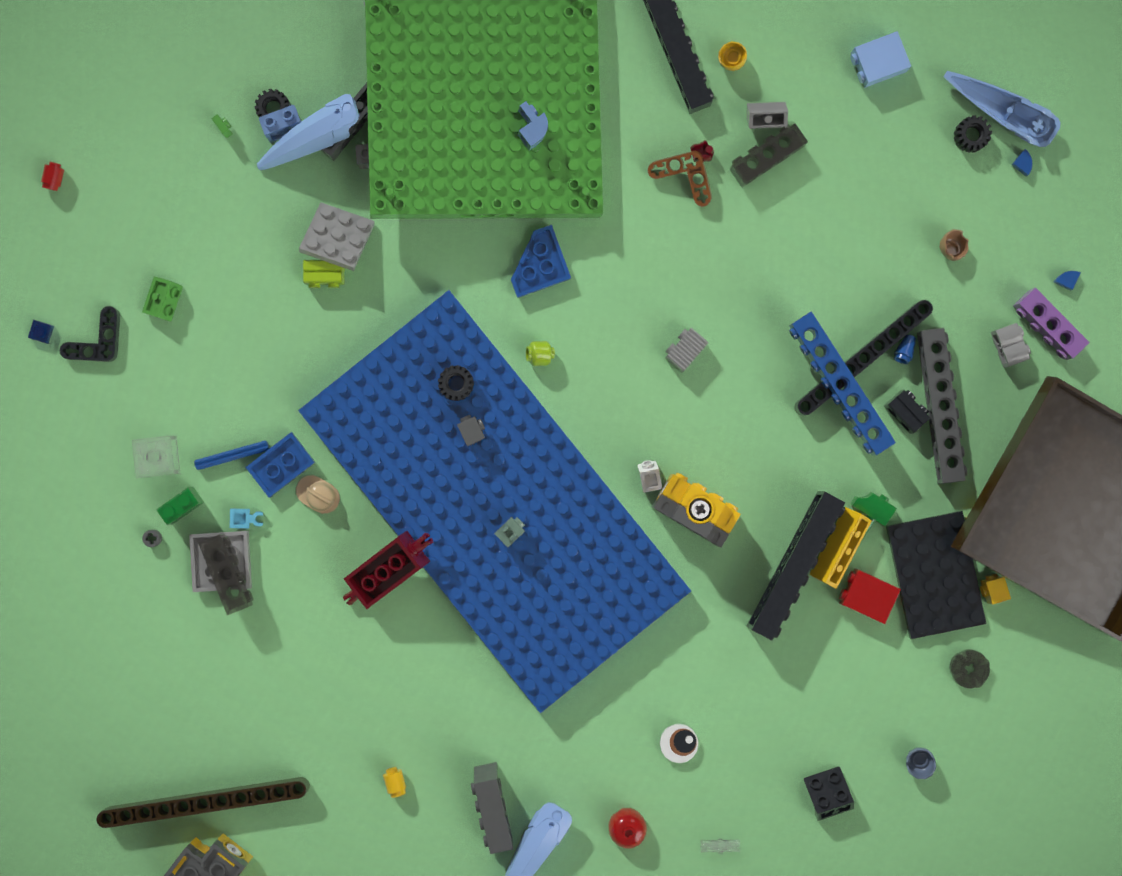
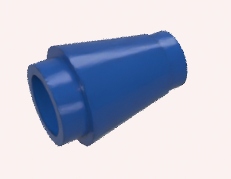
[894,335,916,365]

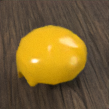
[718,41,747,71]

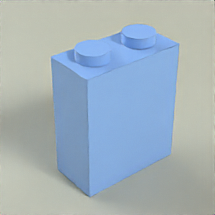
[850,31,911,88]

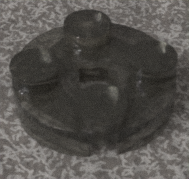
[949,649,990,689]

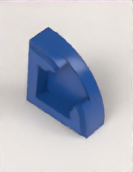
[1012,149,1032,176]
[1054,271,1081,291]

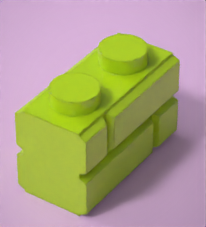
[303,260,345,288]

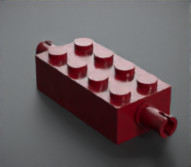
[343,531,433,610]

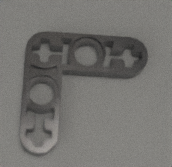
[59,306,120,362]

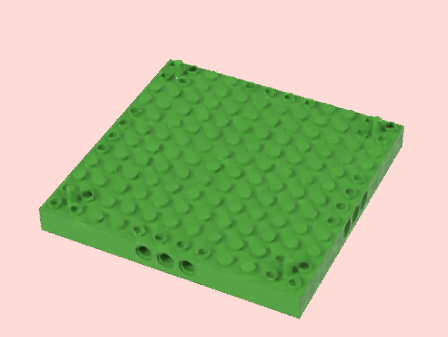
[365,0,603,219]

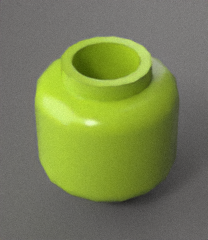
[525,341,555,366]

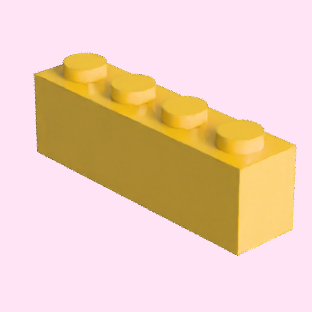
[809,507,872,589]

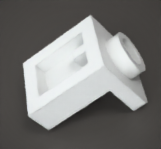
[637,460,662,493]

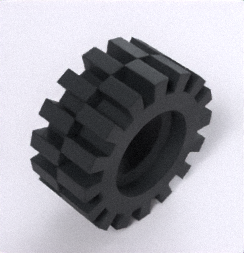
[254,89,291,117]
[954,115,992,153]
[438,365,474,401]

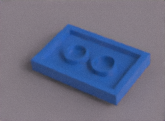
[246,432,316,498]

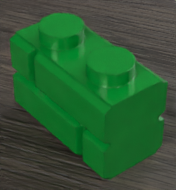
[156,487,204,525]

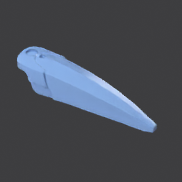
[944,71,1061,147]
[257,94,359,170]
[505,802,572,876]

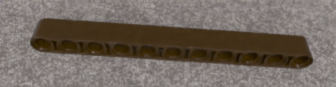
[96,777,310,828]

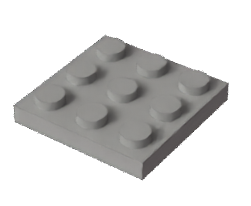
[299,202,375,271]
[189,531,252,592]

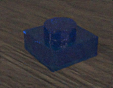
[28,320,54,344]

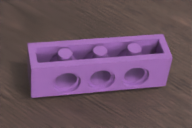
[1013,287,1090,360]

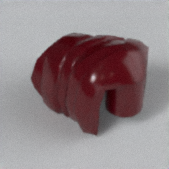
[690,140,714,162]

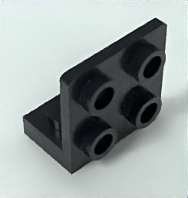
[804,767,854,821]

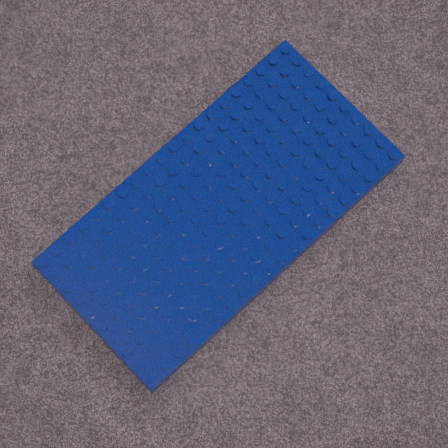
[298,290,691,713]

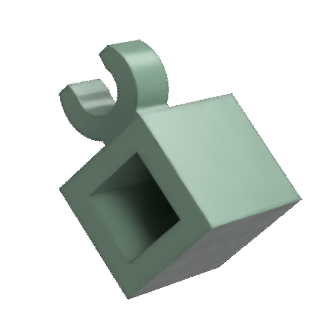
[494,517,525,547]

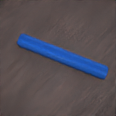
[194,441,270,470]

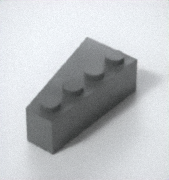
[471,762,513,854]

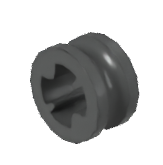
[142,530,162,547]

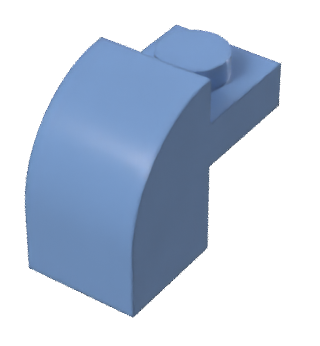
[517,101,548,151]

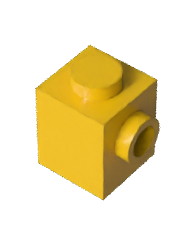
[980,573,1011,605]

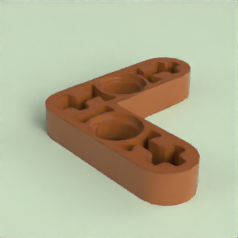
[648,151,712,207]

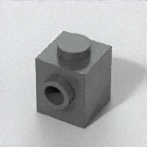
[457,415,486,446]

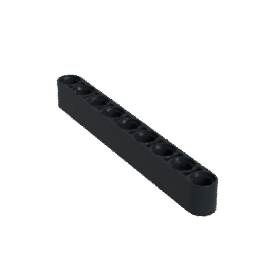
[794,300,933,416]

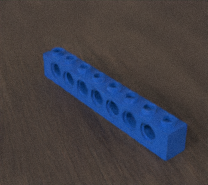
[789,311,896,456]

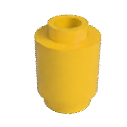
[383,767,406,798]

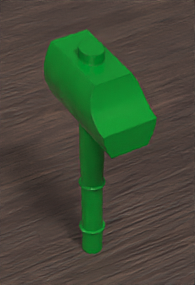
[850,492,897,540]

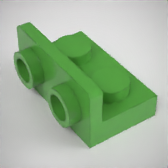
[142,276,183,322]

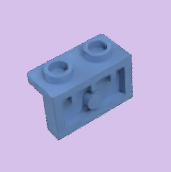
[259,105,302,143]

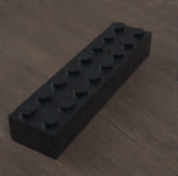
[747,491,846,641]

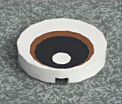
[660,723,698,763]

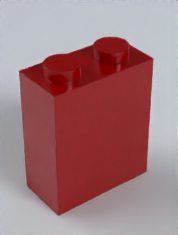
[839,569,901,624]

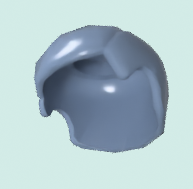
[906,747,936,779]

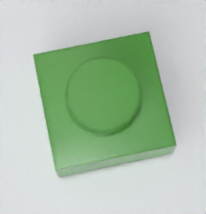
[211,114,233,138]

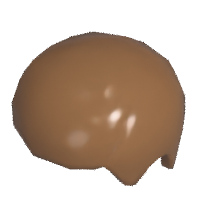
[939,229,969,261]

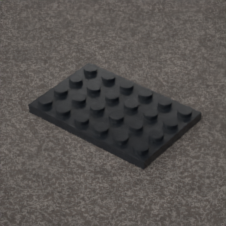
[886,511,986,639]

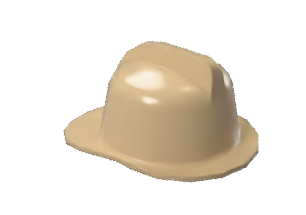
[296,475,340,514]

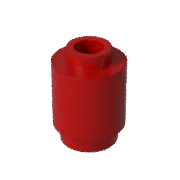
[41,162,64,191]

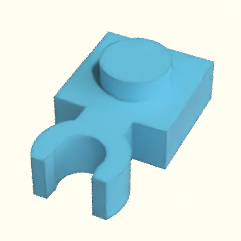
[229,508,263,528]

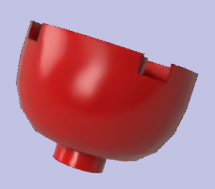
[608,808,647,849]

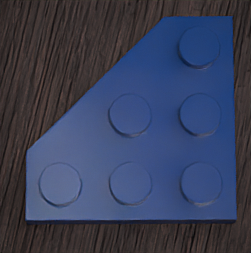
[511,224,571,298]

